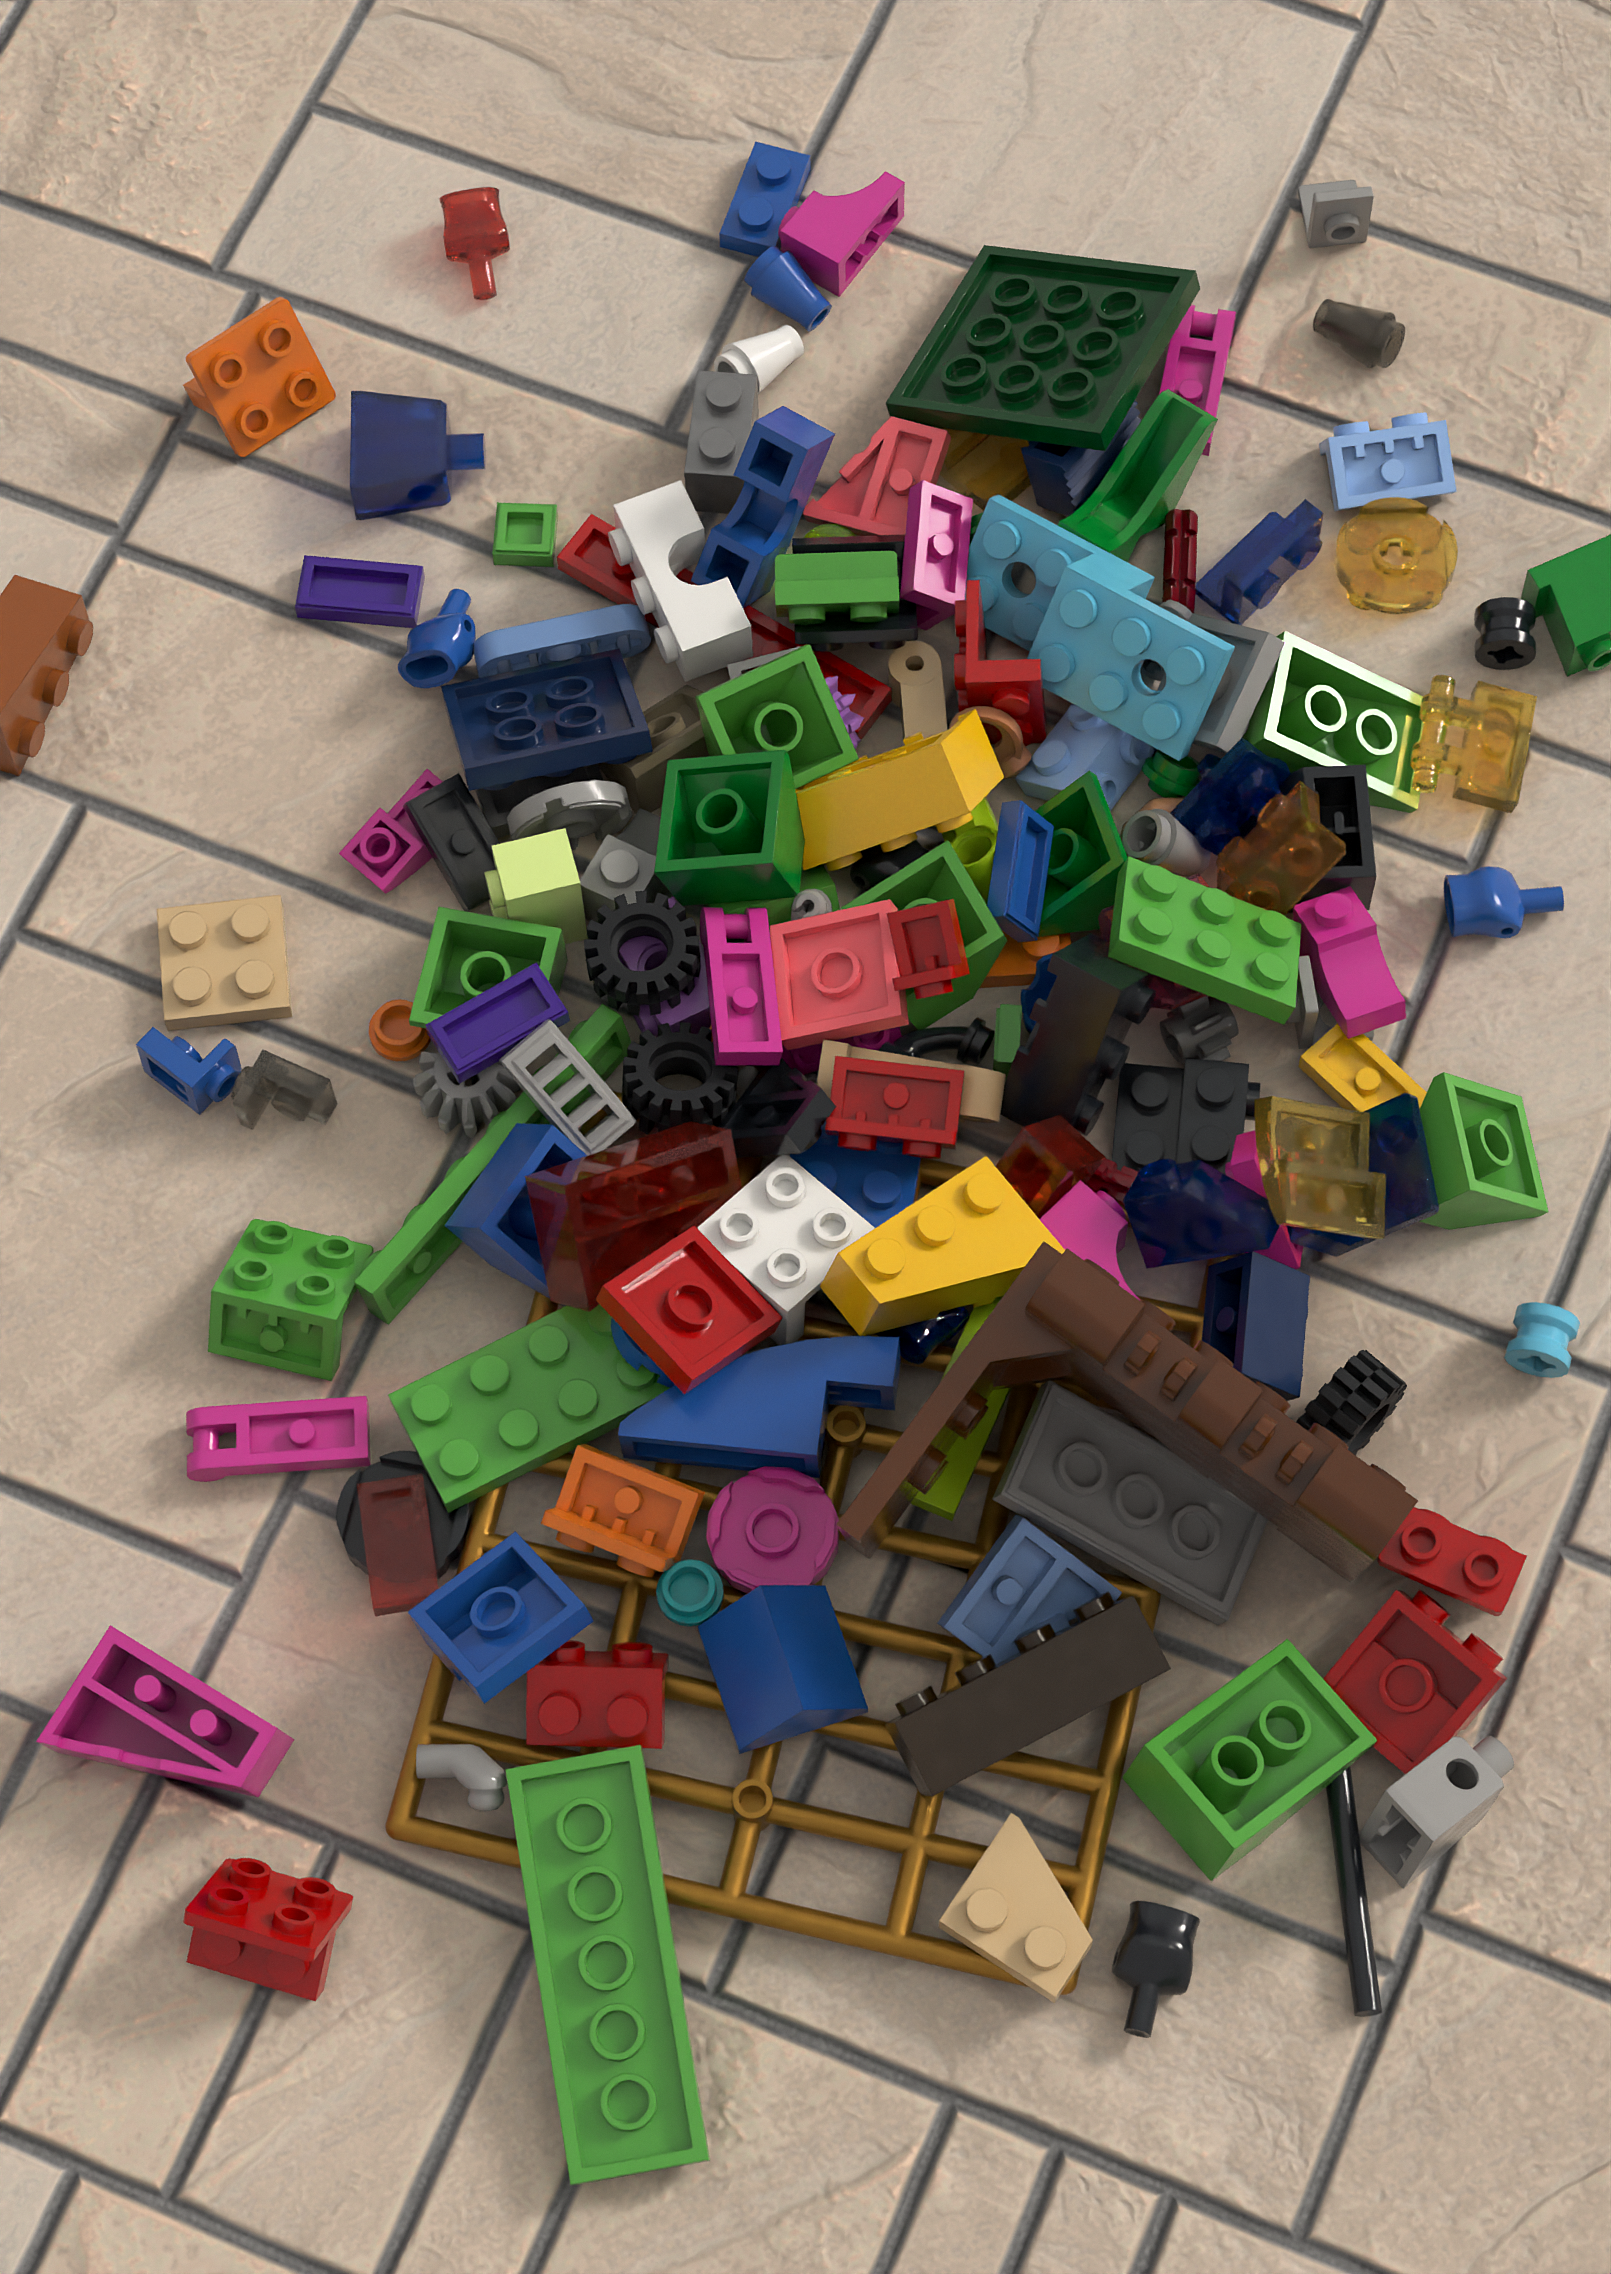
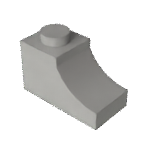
[580,808,668,923]

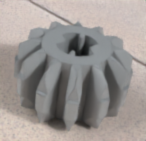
[413,1051,521,1139]

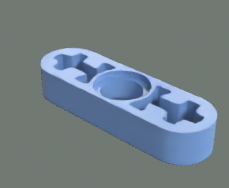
[473,604,651,678]

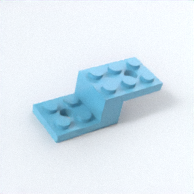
[965,495,1235,761]

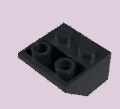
[1235,765,1377,914]

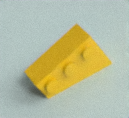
[795,709,1004,871]
[820,1156,1065,1336]

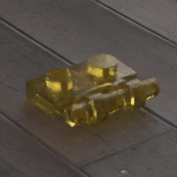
[1410,675,1537,813]

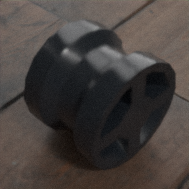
[1474,597,1536,670]

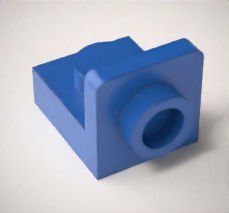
[136,1027,242,1115]

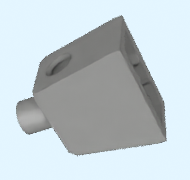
[1359,1736,1514,1889]

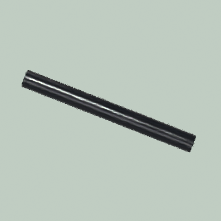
[1326,1767,1382,2017]

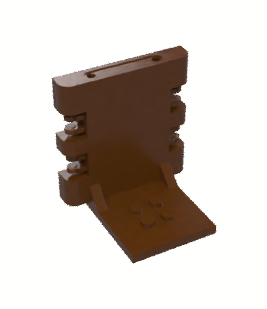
[836,1241,1418,1582]

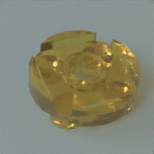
[1334,497,1458,614]

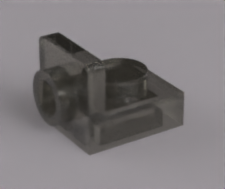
[231,1049,338,1130]

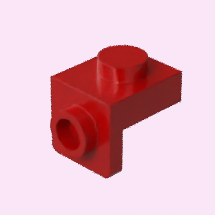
[886,899,970,999]

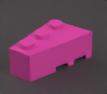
[36,1625,295,1797]

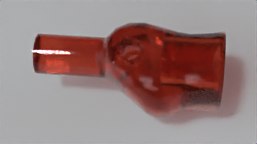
[439,187,510,300]

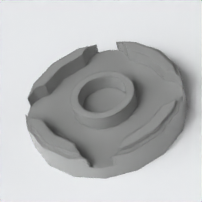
[507,780,632,850]

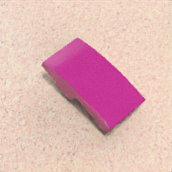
[339,769,443,894]

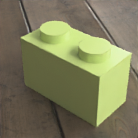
[484,828,588,944]

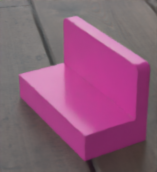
[900,480,973,631]

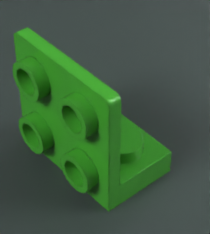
[208,1219,373,1381]

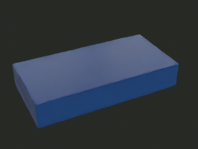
[987,800,1054,943]

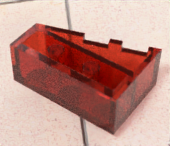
[525,1122,742,1312]

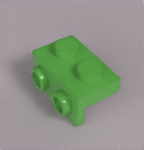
[775,551,899,625]

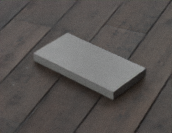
[992,1380,1268,1625]

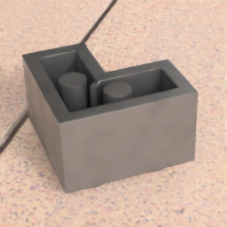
[684,370,808,520]

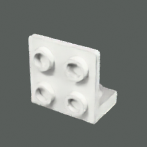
[697,1154,875,1345]

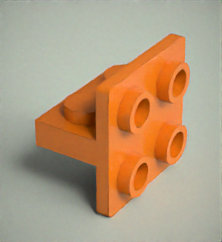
[183,297,336,457]

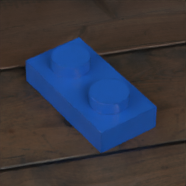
[719,141,811,257]

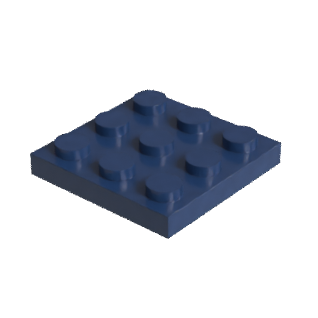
[441,649,653,791]

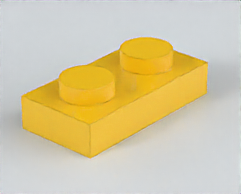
[1298,1023,1427,1151]

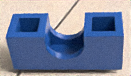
[691,406,835,608]

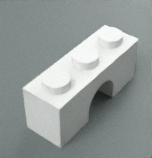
[608,480,753,682]

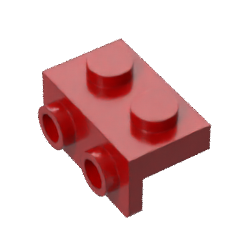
[825,1056,964,1159]
[1377,1507,1527,1616]
[526,1640,669,1749]

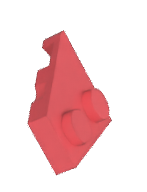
[803,416,951,536]

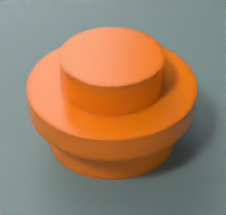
[369,999,431,1061]

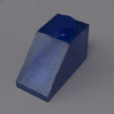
[1123,1159,1284,1269]

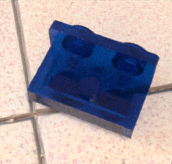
[1195,499,1324,625]

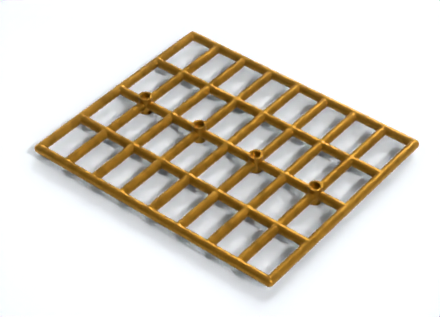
[385,1091,1236,1995]

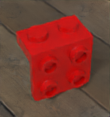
[954,580,1047,746]

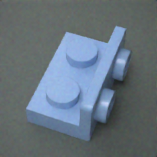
[1319,412,1457,512]

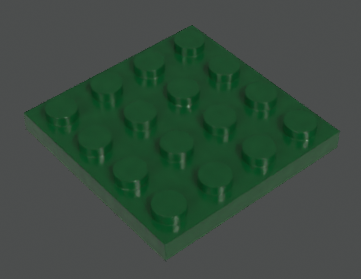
[886,245,1200,451]

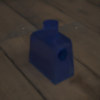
[350,391,486,520]

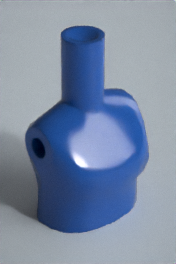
[398,589,476,688]
[1444,866,1564,939]

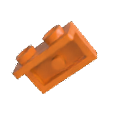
[541,1444,705,1577]

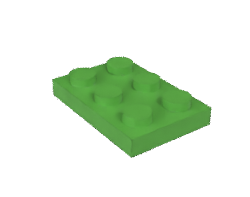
[1108,856,1301,1025]

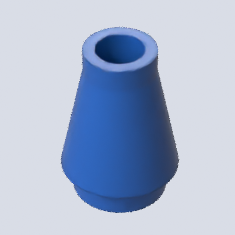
[744,246,832,332]

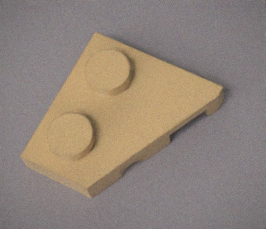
[938,1813,1093,2003]

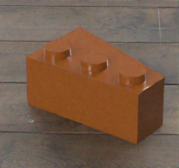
[0,575,93,776]

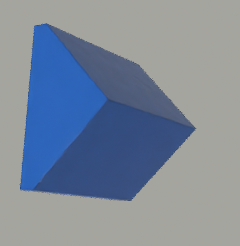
[698,1585,868,1754]

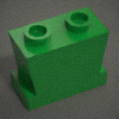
[1520,534,1611,677]

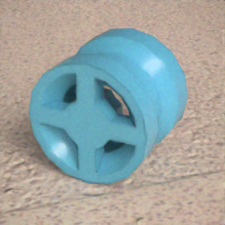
[1504,1302,1580,1378]

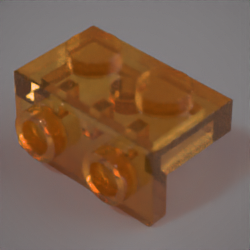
[1216,781,1346,916]

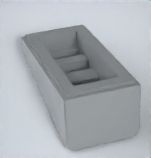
[499,1019,636,1160]

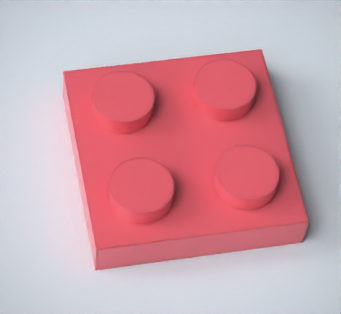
[770,899,909,1050]

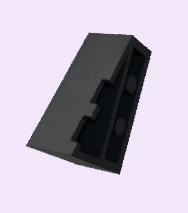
[1000,933,1156,1147]

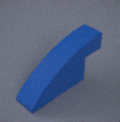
[618,1336,901,1478]

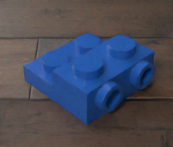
[408,1531,593,1704]

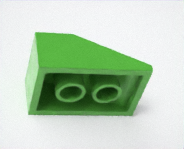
[1224,631,1437,813]
[1122,1639,1377,1881]

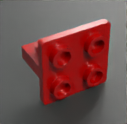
[183,1858,353,2002]

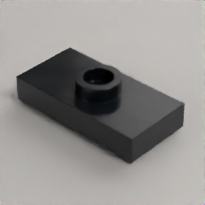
[403,773,500,912]

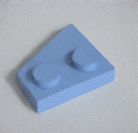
[937,1514,1122,1664]

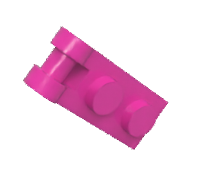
[1159,305,1236,456]
[700,907,783,1065]
[186,1396,371,1482]

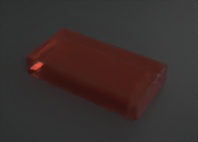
[357,1474,439,1616]

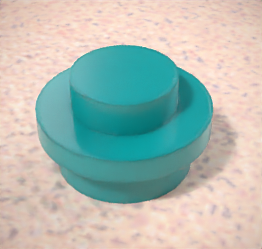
[656,1559,724,1627]

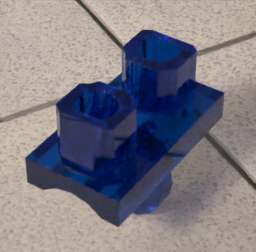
[1170,738,1291,858]

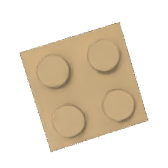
[156,895,292,1031]

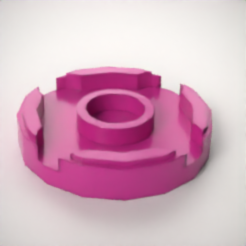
[706,1466,840,1594]

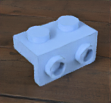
[1015,704,1157,811]

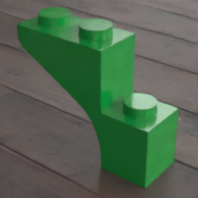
[1058,389,1218,562]

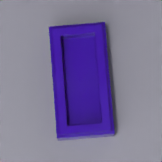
[295,555,425,628]
[425,963,570,1084]

